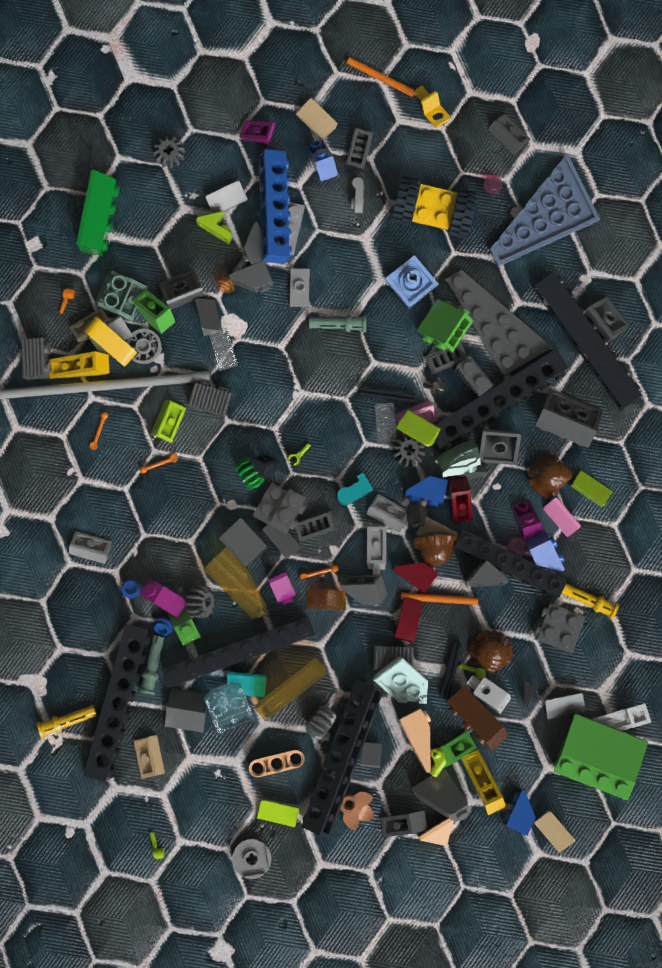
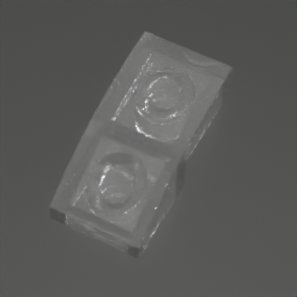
[209,327,238,371]
[375,402,397,443]

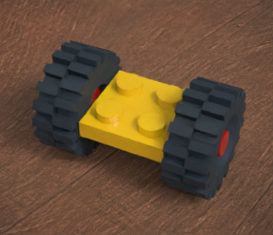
[392,175,478,239]

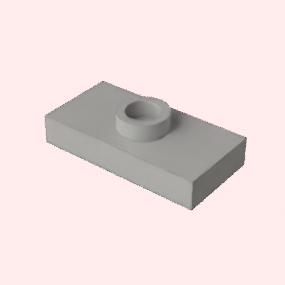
[290,268,310,307]

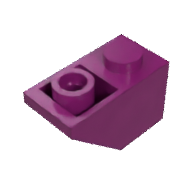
[511,500,543,546]

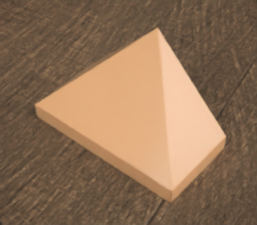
[418,818,454,846]

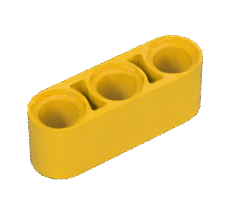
[83,316,137,367]

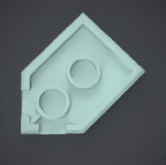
[373,657,428,704]

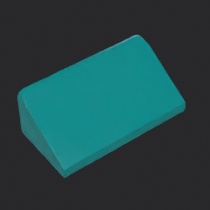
[226,672,267,697]

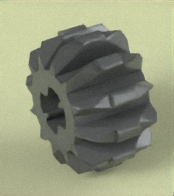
[153,136,185,169]
[393,435,425,467]
[185,585,216,618]
[306,705,336,740]

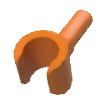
[59,288,75,314]

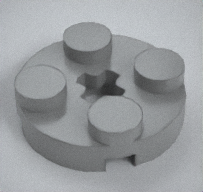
[232,839,271,879]

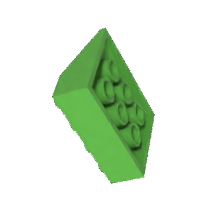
[553,713,648,801]

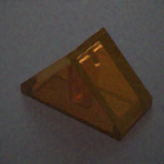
[307,589,346,611]

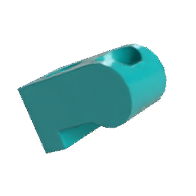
[337,473,373,505]

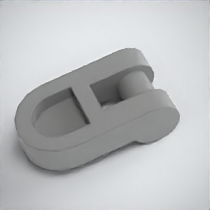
[351,178,364,213]

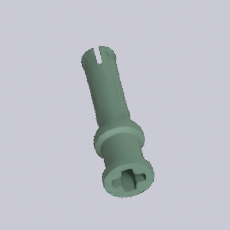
[309,315,367,332]
[138,635,165,696]

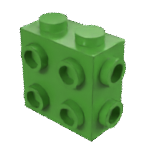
[417,299,473,352]

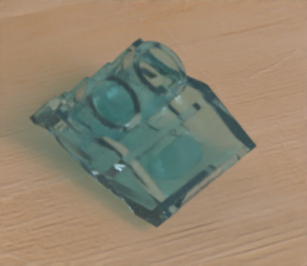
[204,682,255,735]

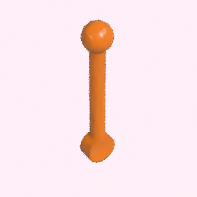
[90,412,108,450]
[140,454,178,473]
[299,565,339,579]

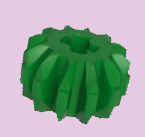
[235,456,264,490]

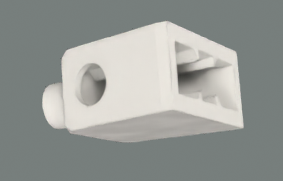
[466,675,511,714]

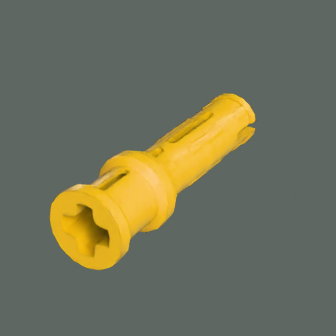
[561,583,620,620]
[37,704,97,739]

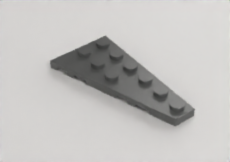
[445,270,552,377]

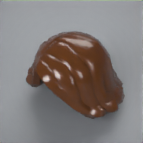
[527,453,572,498]
[413,531,457,566]
[468,630,514,673]

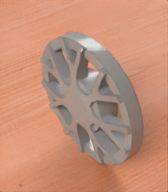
[126,328,162,364]

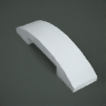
[592,703,651,731]

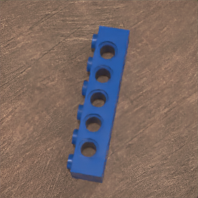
[259,149,292,264]

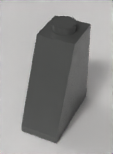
[411,768,472,822]

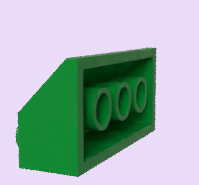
[76,170,120,256]

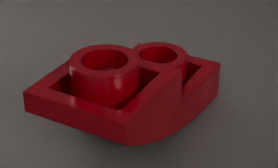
[394,598,423,643]

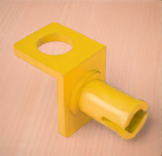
[414,86,450,128]

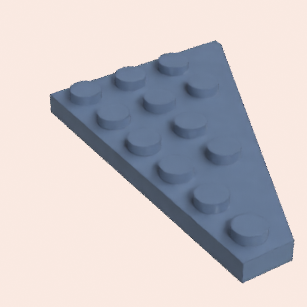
[490,155,600,267]

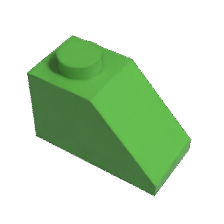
[132,289,175,334]
[167,605,201,646]
[430,731,477,768]

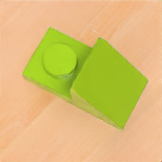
[196,211,233,244]

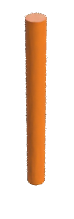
[347,57,415,97]
[401,592,478,605]

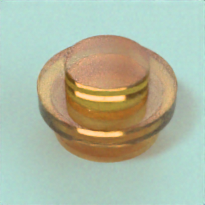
[217,277,235,293]

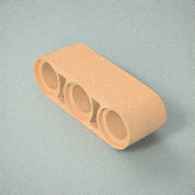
[249,750,304,777]

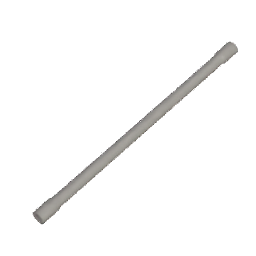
[0,371,210,399]

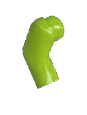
[429,748,446,778]

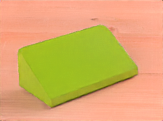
[151,400,186,443]
[396,410,441,446]
[571,471,613,507]
[257,799,300,827]

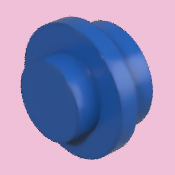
[121,579,141,599]
[154,617,173,636]

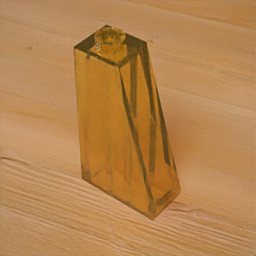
[203,547,267,619]
[254,659,327,722]

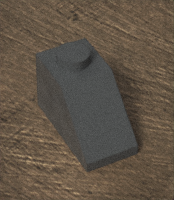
[242,222,268,266]
[229,261,273,293]
[340,575,387,606]
[380,810,428,837]

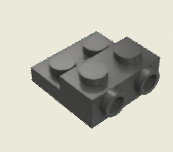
[253,483,307,534]
[534,603,585,654]

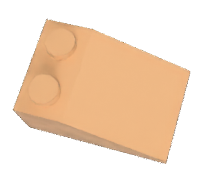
[398,709,431,773]

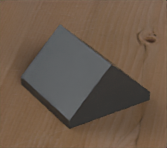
[158,270,204,310]
[585,297,630,342]
[479,429,521,465]
[219,518,269,567]
[466,561,508,588]
[165,688,210,733]

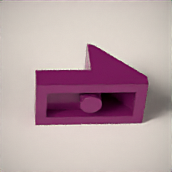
[239,120,275,147]

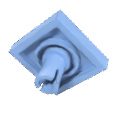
[385,255,438,308]

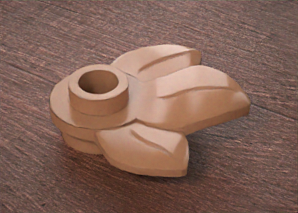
[340,792,374,831]

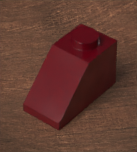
[448,476,473,523]
[393,563,438,594]

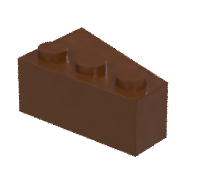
[447,686,509,751]

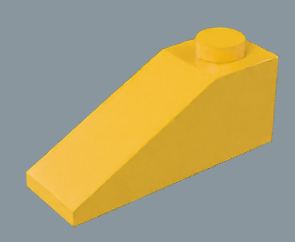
[49,351,109,379]
[461,750,506,815]

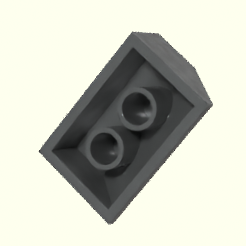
[535,389,603,448]

